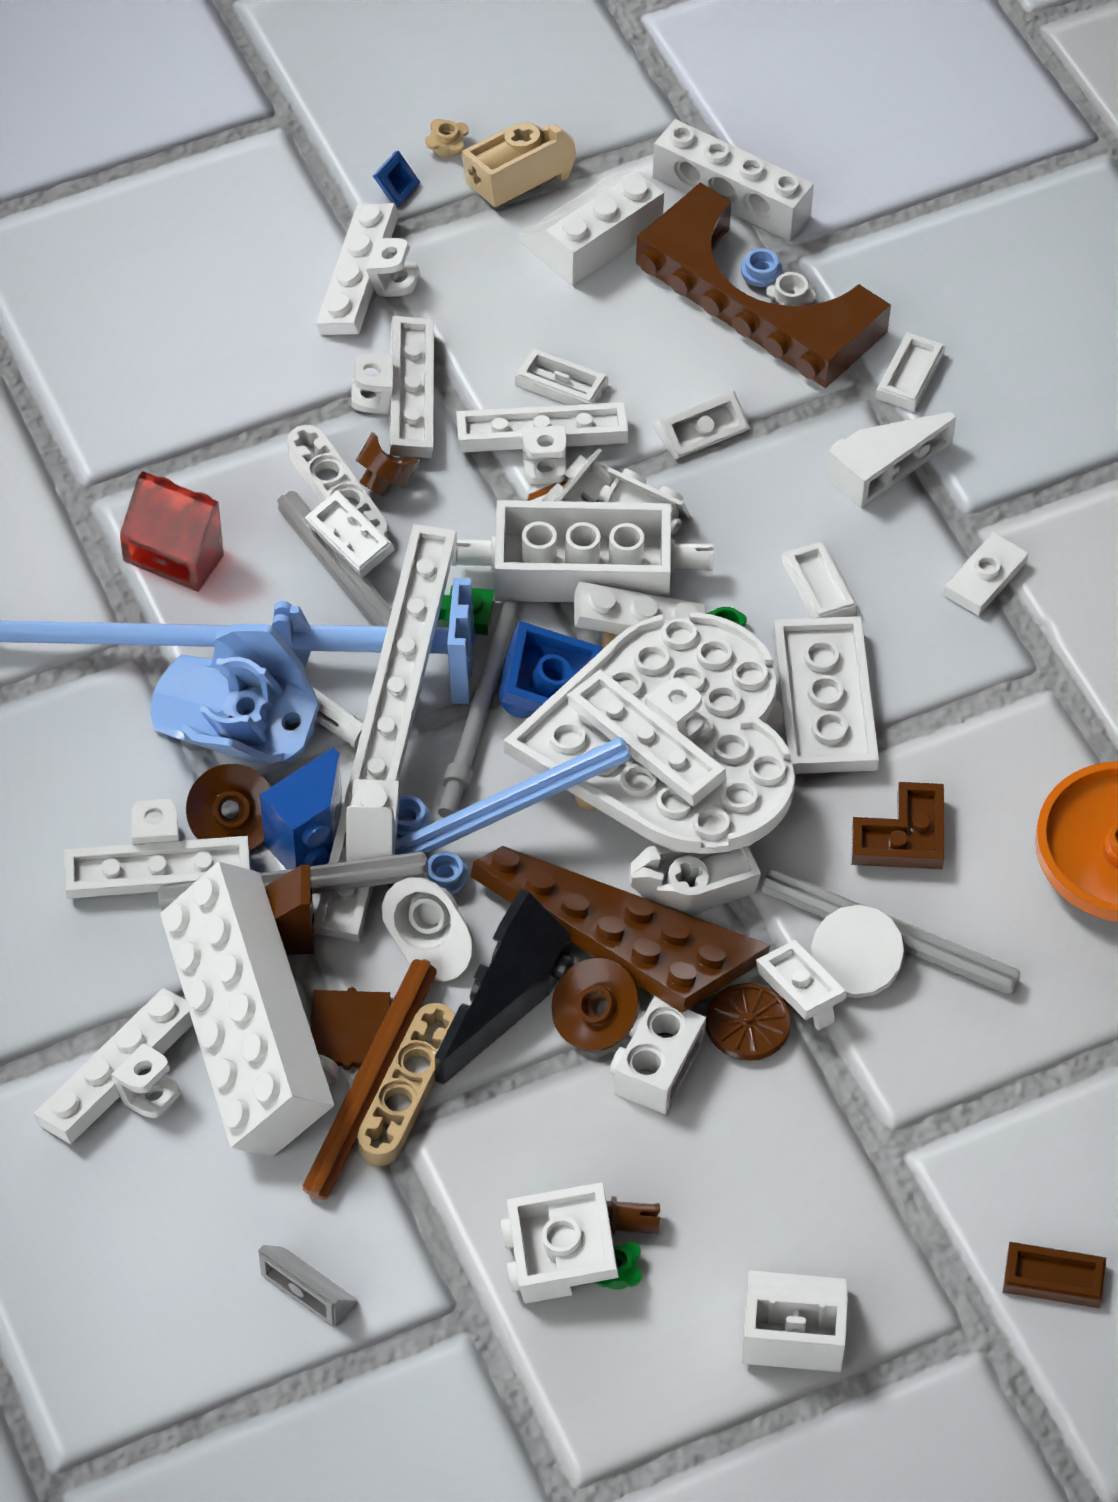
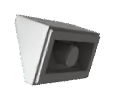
[258,1245,357,1327]

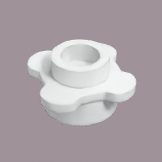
[766,272,816,306]

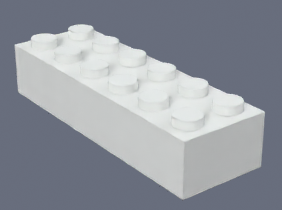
[160,861,335,1157]

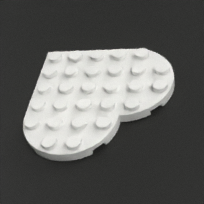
[504,612,795,854]

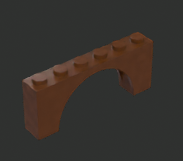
[636,182,891,389]

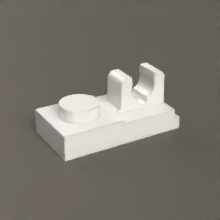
[756,940,847,1031]

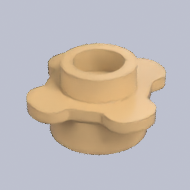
[425,119,469,157]

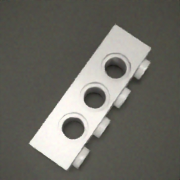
[653,119,814,242]

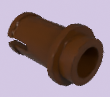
[607,1196,660,1235]

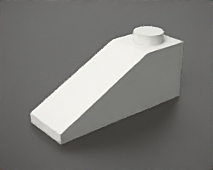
[826,412,956,508]

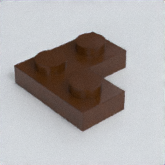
[851,782,944,869]

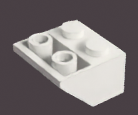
[742,1271,848,1372]

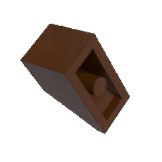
[265,865,314,955]

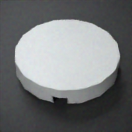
[811,905,905,999]

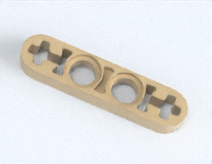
[358,1003,455,1166]

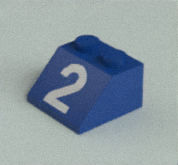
[260,747,342,869]

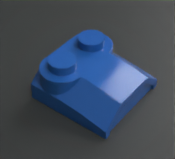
[499,621,603,718]

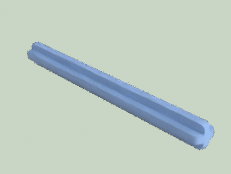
[395,737,631,855]

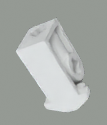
[629,845,761,915]

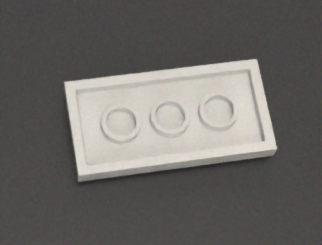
[773,616,879,774]

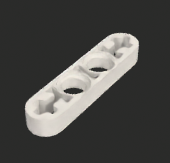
[287,425,388,539]

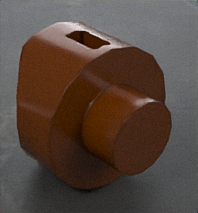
[356,432,421,497]

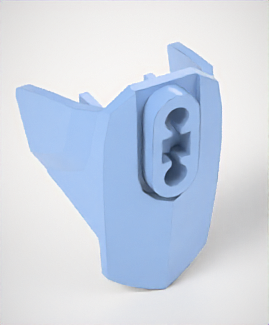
[150,624,320,764]

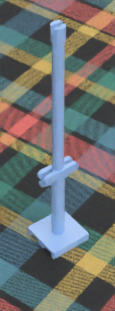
[0,578,475,704]

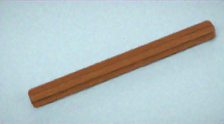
[302,959,437,1200]

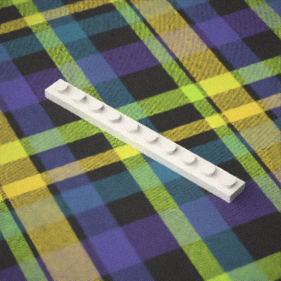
[313,524,458,942]

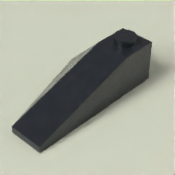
[434,888,575,1085]

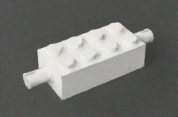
[452,500,714,602]

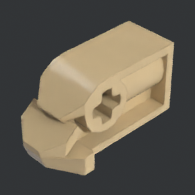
[461,123,576,207]

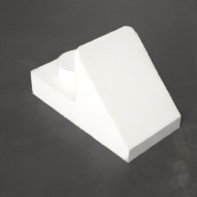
[346,779,401,861]

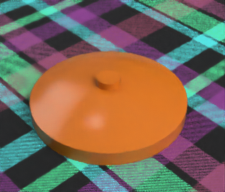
[1035,761,1118,922]

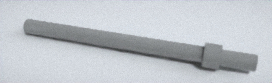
[438,600,520,818]

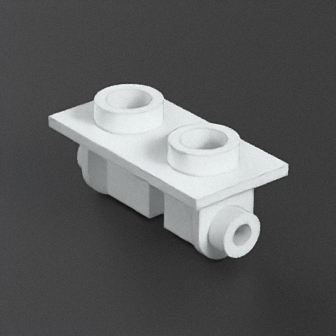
[542,448,612,502]
[599,467,690,535]

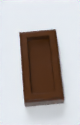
[1002,1242,1107,1309]

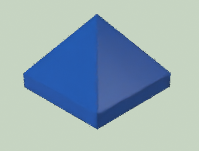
[373,150,420,207]

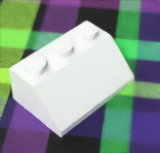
[518,170,664,286]

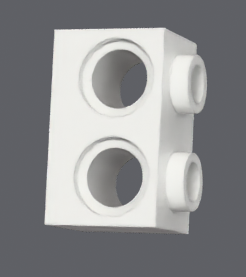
[610,996,706,1115]

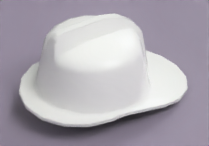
[382,877,473,982]

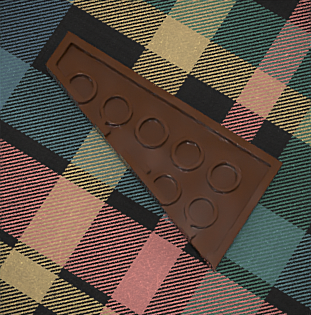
[470,846,771,1013]

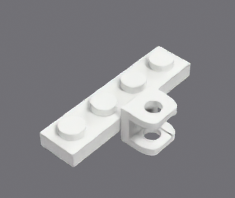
[316,203,420,335]
[351,316,434,458]
[456,402,628,484]
[567,669,727,807]
[64,799,250,899]
[33,988,193,1144]

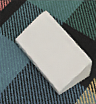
[653,391,751,460]

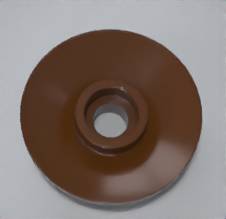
[186,764,271,851]
[551,958,640,1051]

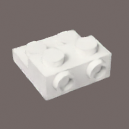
[501,1182,619,1304]

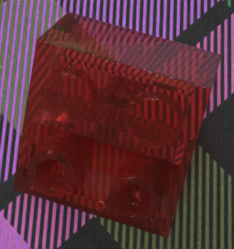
[120,471,224,592]

